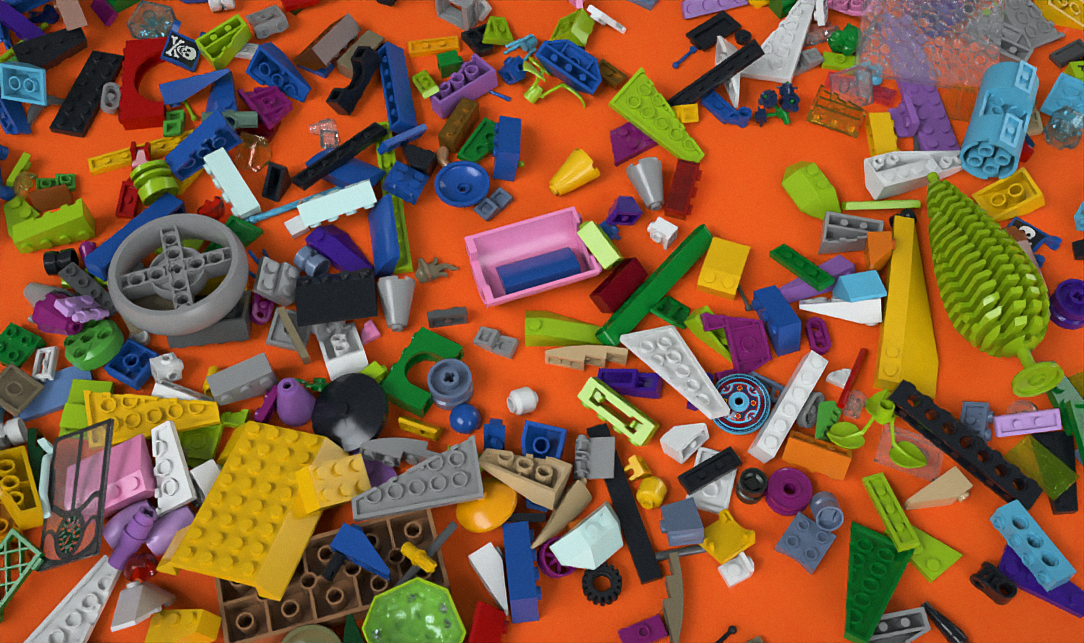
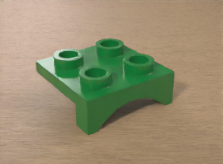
[0,322,47,368]

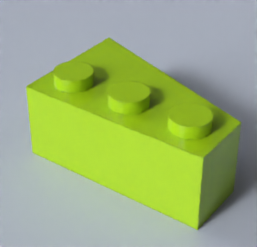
[194,14,252,71]

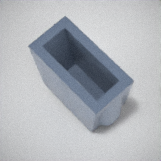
[659,497,704,547]

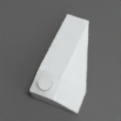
[715,36,740,108]

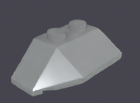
[960,17,1034,63]

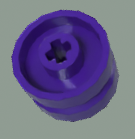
[1049,279,1084,330]

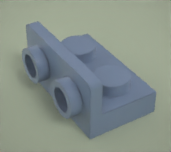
[960,401,995,445]

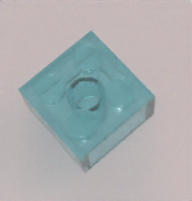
[126,0,177,39]

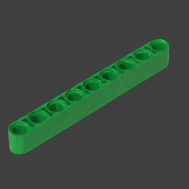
[595,224,714,347]

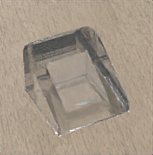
[320,127,341,149]

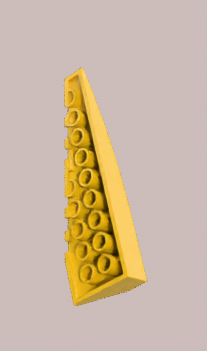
[872,215,939,400]

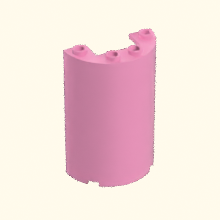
[464,206,602,308]

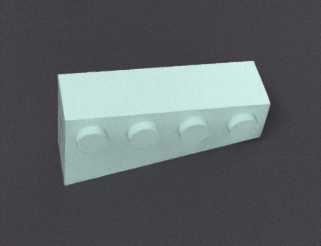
[203,147,262,220]
[297,179,377,228]

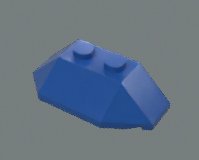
[534,39,602,95]

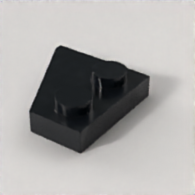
[461,23,494,58]

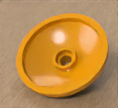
[456,477,517,533]

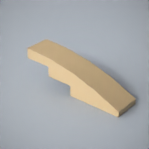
[545,345,628,371]

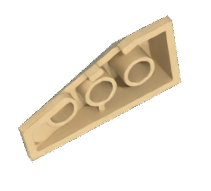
[479,448,573,510]

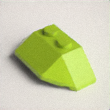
[781,161,842,221]

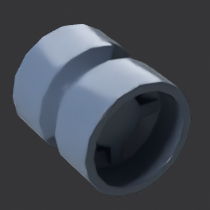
[294,246,331,277]
[809,491,844,531]

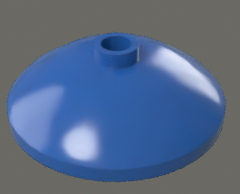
[434,161,490,208]

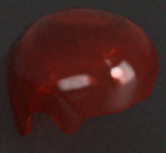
[197,196,225,221]
[123,552,159,582]

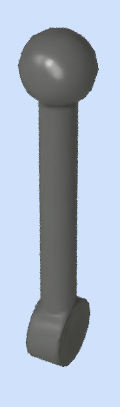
[738,284,752,311]

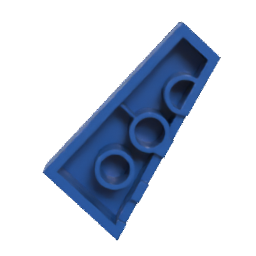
[165,108,243,181]

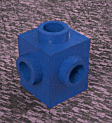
[498,55,527,85]

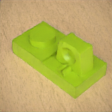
[6,152,32,190]

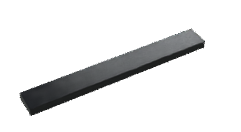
[587,423,663,585]

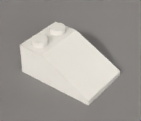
[319,322,369,382]

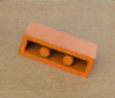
[782,430,853,481]

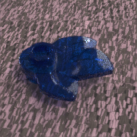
[29,4,60,24]

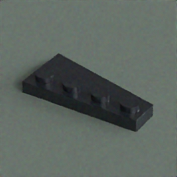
[1030,431,1078,515]

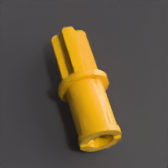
[401,542,437,573]

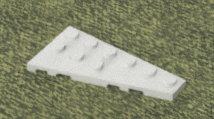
[740,0,816,83]

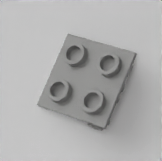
[574,435,615,480]

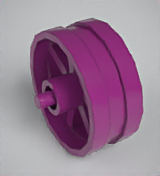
[537,536,576,579]

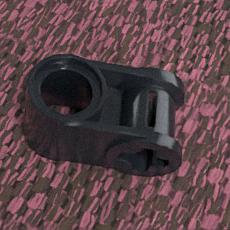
[969,561,1017,605]

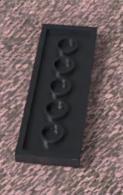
[49,50,125,138]

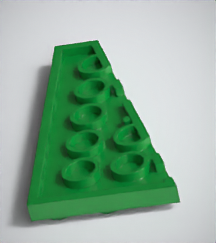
[844,521,915,643]

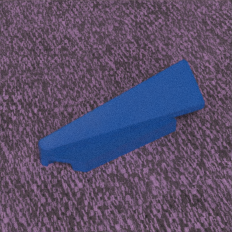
[0,86,31,135]

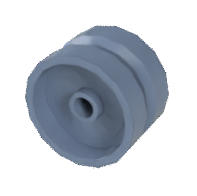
[427,359,473,411]

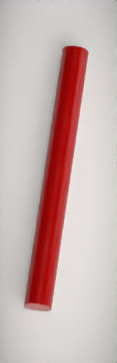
[837,348,868,409]

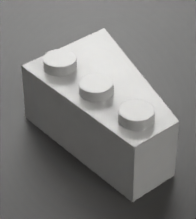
[818,211,884,254]
[206,352,279,406]
[869,607,931,643]

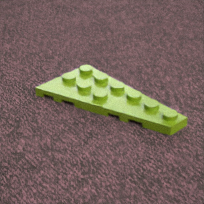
[608,67,705,170]

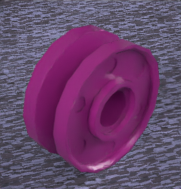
[765,468,812,517]

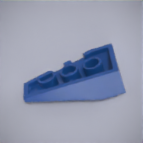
[245,42,312,102]
[205,71,239,122]
[521,420,568,513]

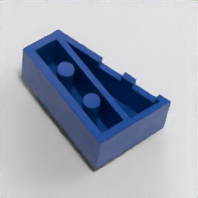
[492,116,521,181]
[751,285,801,357]

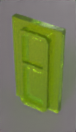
[1004,434,1080,501]

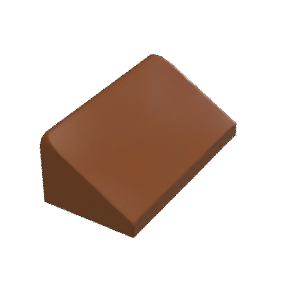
[29,184,73,213]

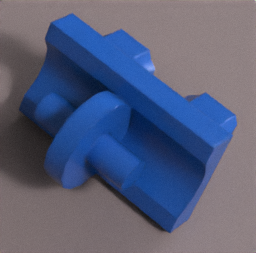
[484,418,506,451]

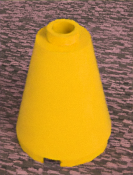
[549,147,600,196]

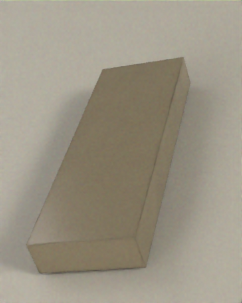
[277,306,311,365]

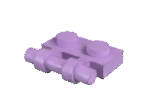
[54,295,110,323]

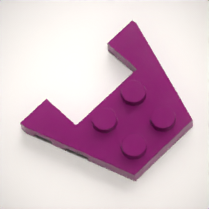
[700,313,772,382]

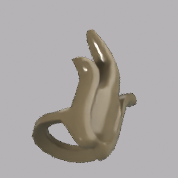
[415,257,459,284]

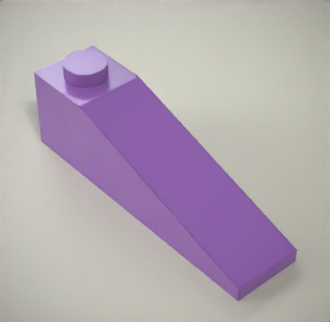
[778,255,855,303]

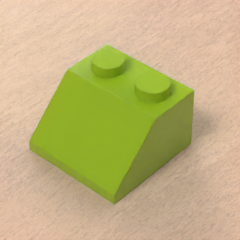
[549,8,595,47]

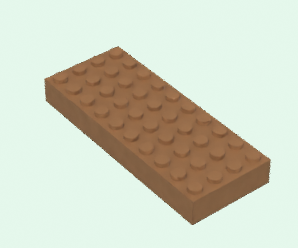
[215,508,452,643]

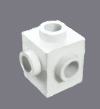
[150,352,184,382]

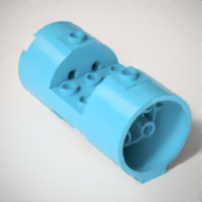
[959,60,1039,180]

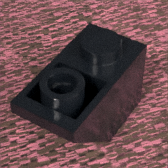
[402,143,437,179]

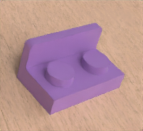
[888,95,920,138]

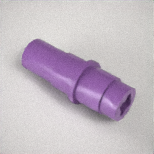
[108,506,158,570]

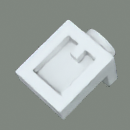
[717,551,755,588]

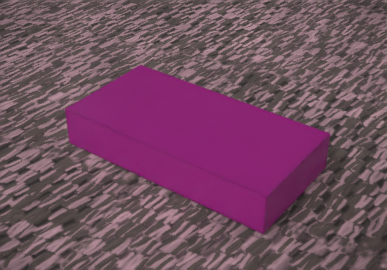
[90,0,118,27]

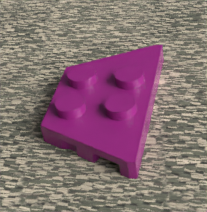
[237,86,293,130]
[610,122,659,167]

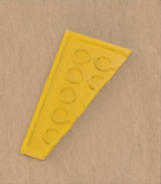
[83,390,221,451]

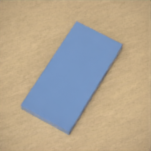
[13,366,94,423]

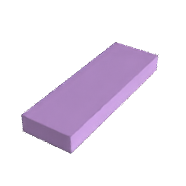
[993,408,1062,437]

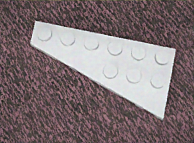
[619,325,730,420]
[24,555,122,643]

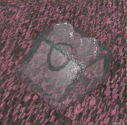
[830,65,873,109]

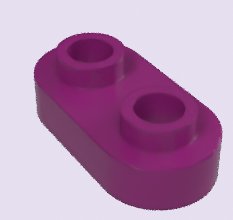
[250,293,274,325]
[805,317,831,355]

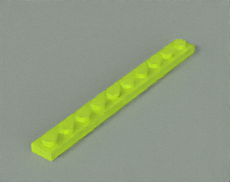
[375,121,413,274]

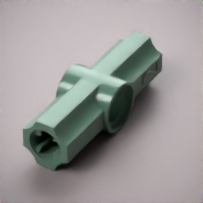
[201,109,258,129]

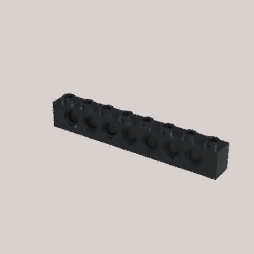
[886,379,1043,510]

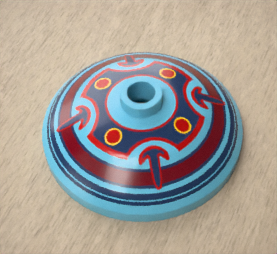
[712,374,770,435]

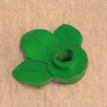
[294,378,330,391]

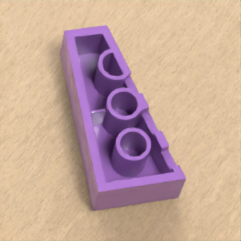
[430,53,498,119]

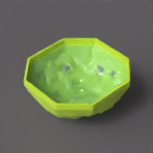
[361,577,466,643]

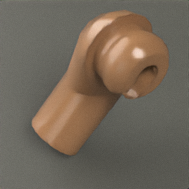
[436,146,450,167]

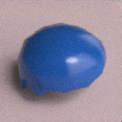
[449,404,482,434]

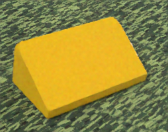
[398,416,443,441]

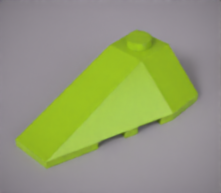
[525,311,603,346]

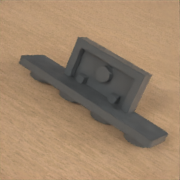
[58,262,118,319]

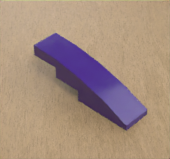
[0,0,46,41]

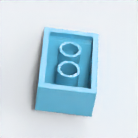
[0,61,47,106]

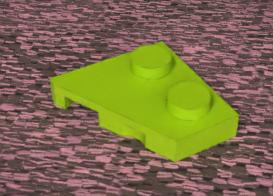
[482,16,514,46]

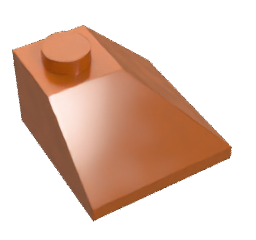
[864,231,896,274]

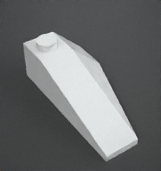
[799,296,882,326]
[189,459,222,508]
[111,580,177,632]

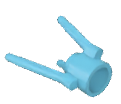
[503,34,538,61]

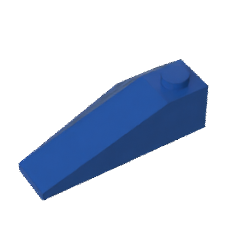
[159,68,230,108]

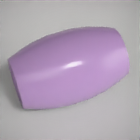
[101,500,161,549]
[145,505,196,557]

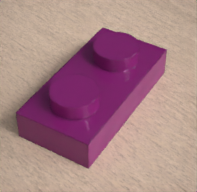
[254,385,278,424]

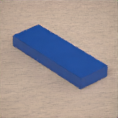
[377,123,427,155]

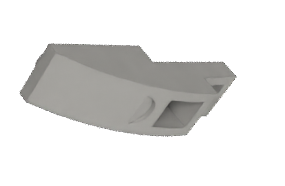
[359,437,440,467]

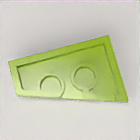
[883,525,963,584]

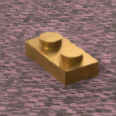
[598,59,628,90]

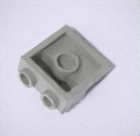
[245,4,289,39]
[252,256,302,307]

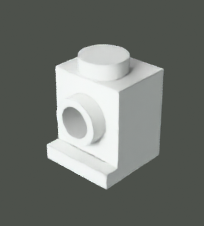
[647,217,678,250]

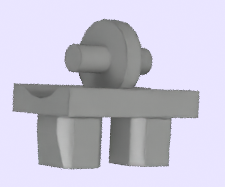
[309,321,346,342]

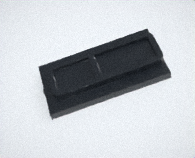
[686,10,742,51]

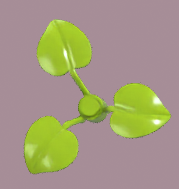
[523,55,586,108]
[827,389,927,468]

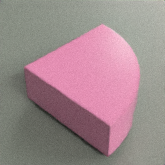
[361,319,381,345]

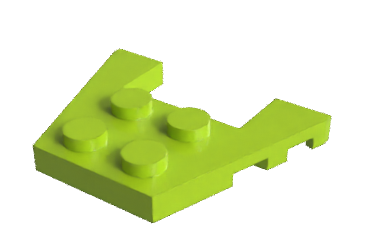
[178,409,250,469]

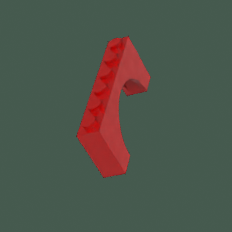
[118,37,168,131]

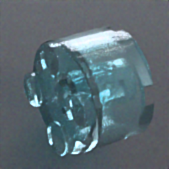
[1043,106,1084,150]

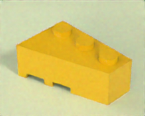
[144,609,222,643]

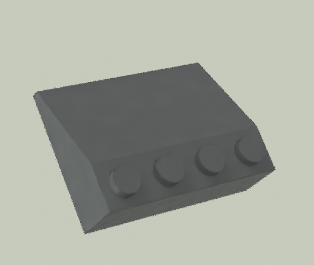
[167,290,252,349]

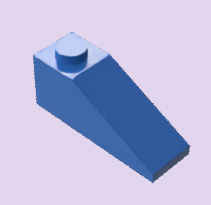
[330,523,393,582]

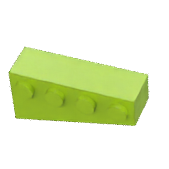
[12,198,96,254]

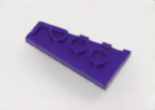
[997,542,1084,618]

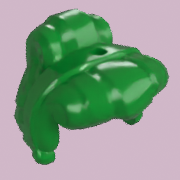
[828,23,862,56]

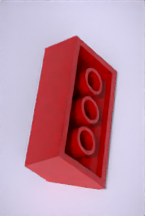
[468,601,510,643]

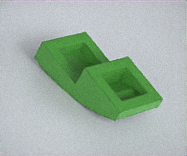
[163,109,186,137]

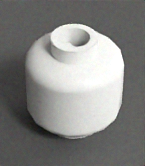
[507,387,538,416]

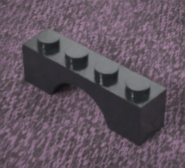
[326,46,382,116]

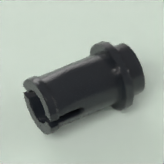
[320,551,346,582]

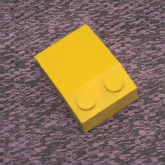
[1034,0,1084,31]
[972,167,1045,223]
[697,237,750,301]

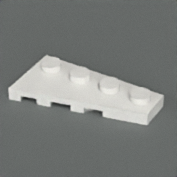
[151,420,197,517]

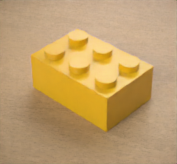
[294,453,371,514]

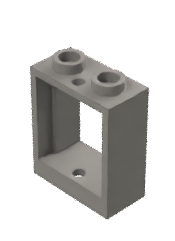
[435,0,479,31]

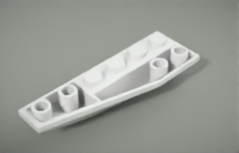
[864,150,963,201]

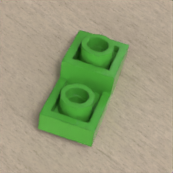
[36,174,76,192]

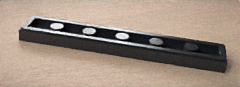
[667,39,765,107]
[291,122,388,191]

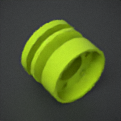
[129,160,180,206]

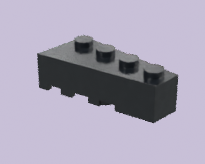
[11,27,88,73]

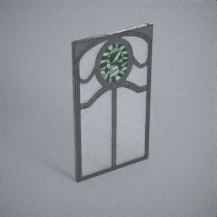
[37,418,114,573]

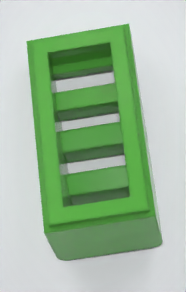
[815,401,842,443]

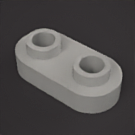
[100,82,121,114]
[796,391,825,428]

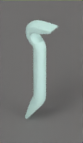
[37,437,54,519]

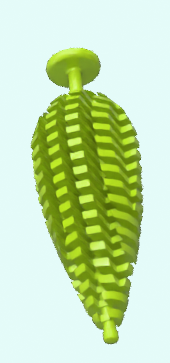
[926,172,1064,397]

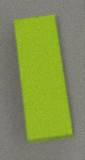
[411,69,440,99]

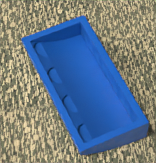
[305,147,386,189]
[368,194,400,278]
[496,247,581,295]

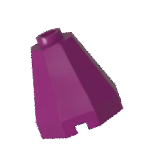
[32,293,84,335]

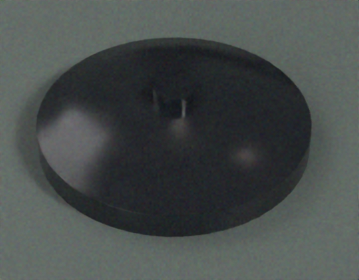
[312,373,389,454]

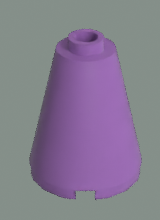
[277,378,316,427]

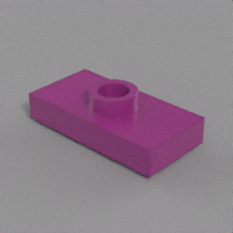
[617,614,668,643]

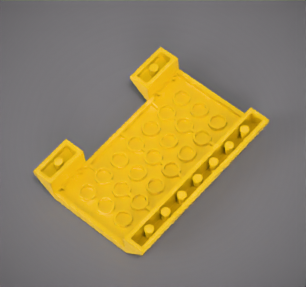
[156,420,349,601]

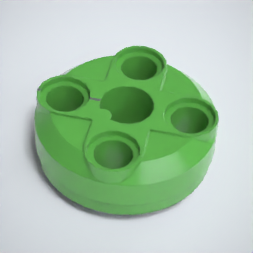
[63,319,124,371]

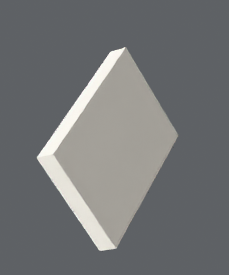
[686,446,740,515]

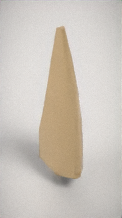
[531,478,592,549]

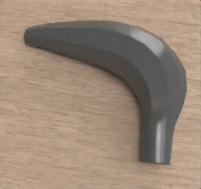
[27,95,65,128]

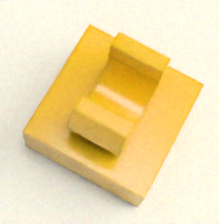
[624,455,653,481]

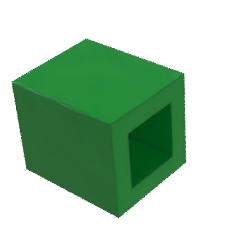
[436,50,463,78]

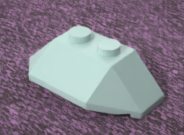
[549,501,623,570]

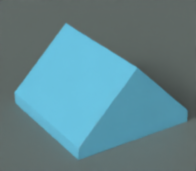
[832,270,887,303]

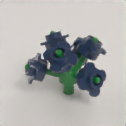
[753,81,800,127]

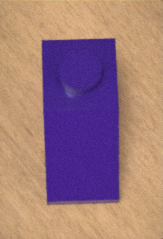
[605,196,643,226]

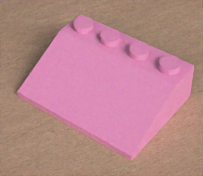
[66,434,157,527]

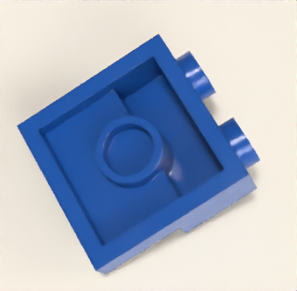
[381,161,429,205]

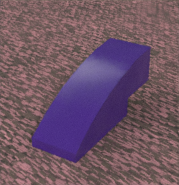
[597,368,663,399]

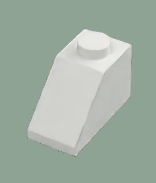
[660,423,709,464]

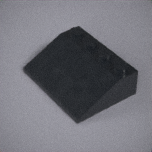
[296,268,378,327]

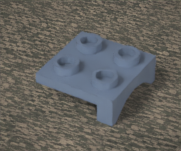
[774,512,837,575]

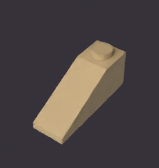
[902,466,973,510]

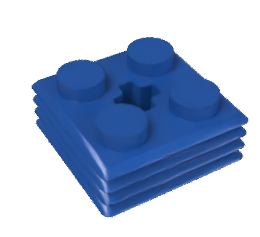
[104,338,160,391]

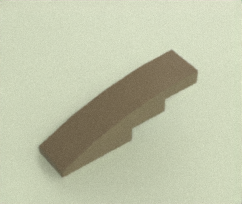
[661,552,684,643]

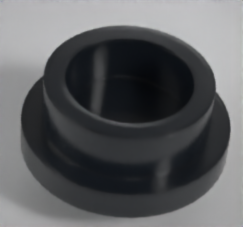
[734,30,752,46]

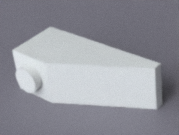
[151,379,217,402]
[468,542,509,616]

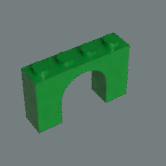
[380,327,464,419]

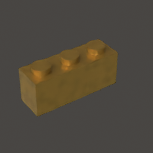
[438,97,480,154]

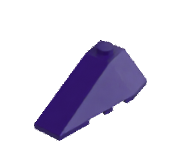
[305,224,377,278]

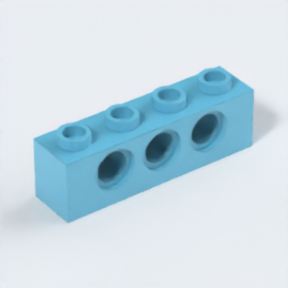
[989,499,1077,592]

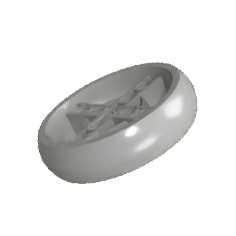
[107,213,249,336]

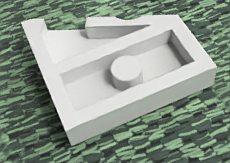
[814,0,829,26]
[587,4,627,34]

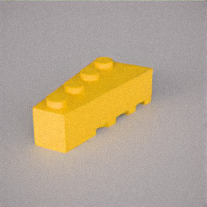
[0,445,44,531]

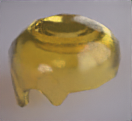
[13,171,38,200]

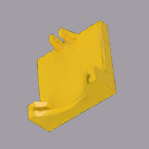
[698,508,756,565]

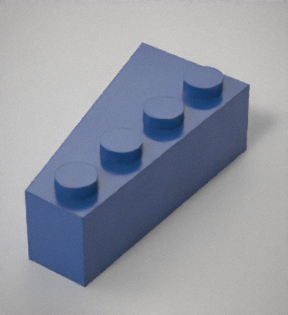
[502,521,542,624]

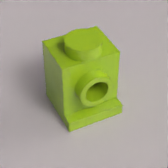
[359,361,390,384]

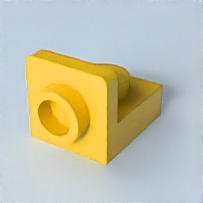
[671,104,699,123]

